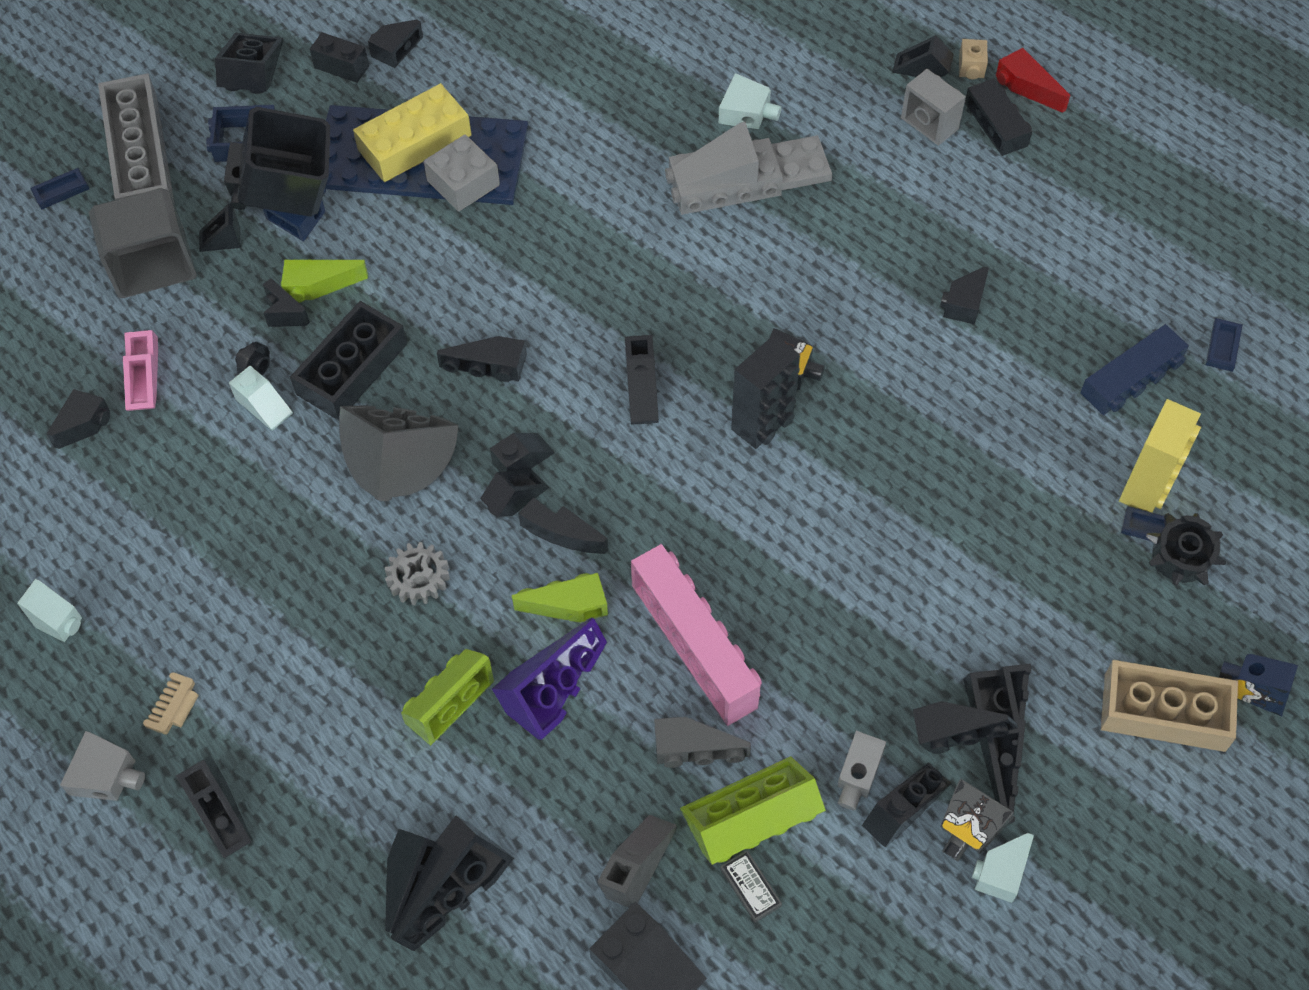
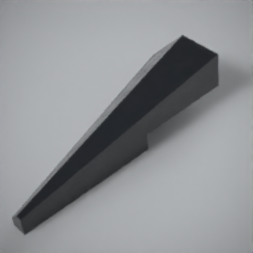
[963,664,1031,824]

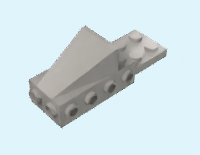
[665,122,832,215]

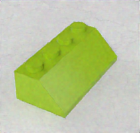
[680,756,826,865]

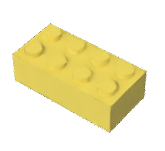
[353,83,471,182]
[1119,399,1201,513]

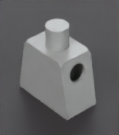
[60,731,145,801]
[838,731,886,810]

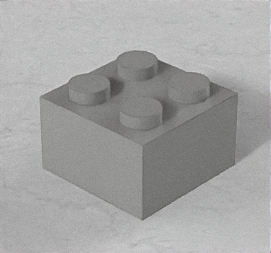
[901,69,966,146]
[424,134,500,212]

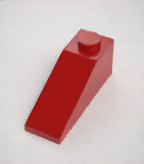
[996,48,1070,112]

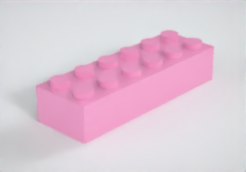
[631,544,762,726]

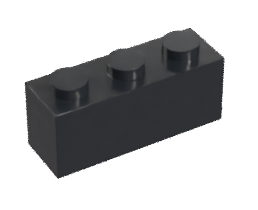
[965,78,1032,156]

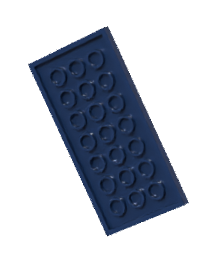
[325,105,528,205]

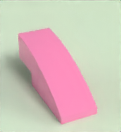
[123,330,158,411]

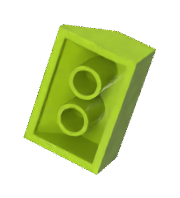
[401,649,494,746]

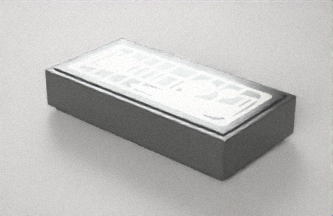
[720,850,782,923]

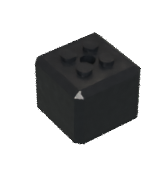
[237,107,330,217]

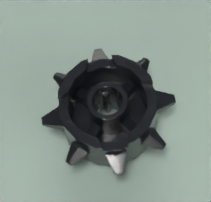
[1146,513,1226,585]

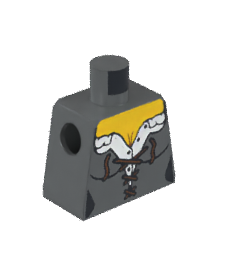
[940,779,1014,862]

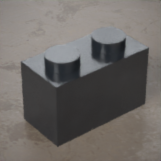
[310,32,369,83]

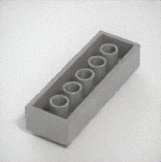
[98,73,175,205]

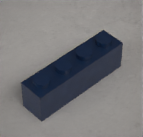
[1080,324,1189,415]

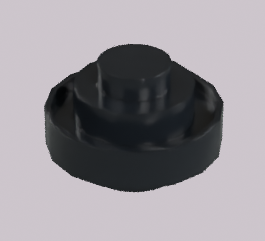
[235,341,270,375]

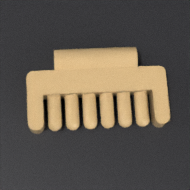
[143,672,199,734]

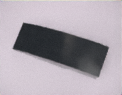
[518,498,608,554]

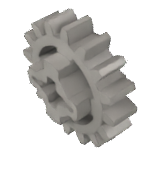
[385,542,450,605]

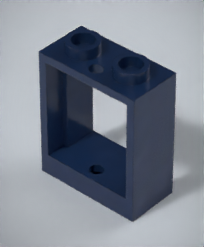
[206,105,276,162]

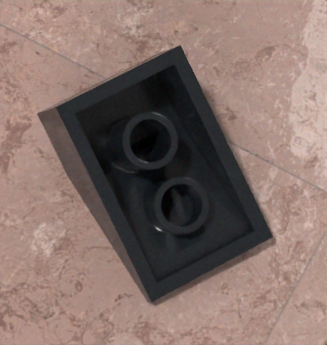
[215,33,283,94]
[589,901,707,990]

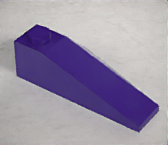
[492,618,607,740]

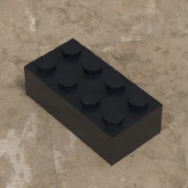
[290,301,407,421]
[731,334,800,449]

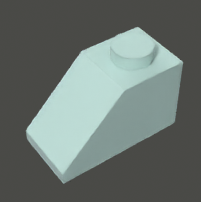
[229,366,293,431]
[17,579,82,642]
[972,833,1034,903]

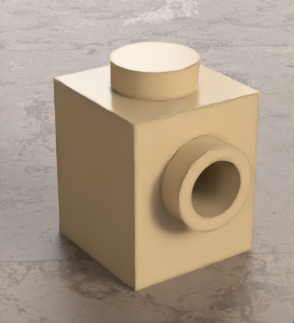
[959,39,988,80]

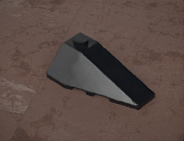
[391,815,514,951]

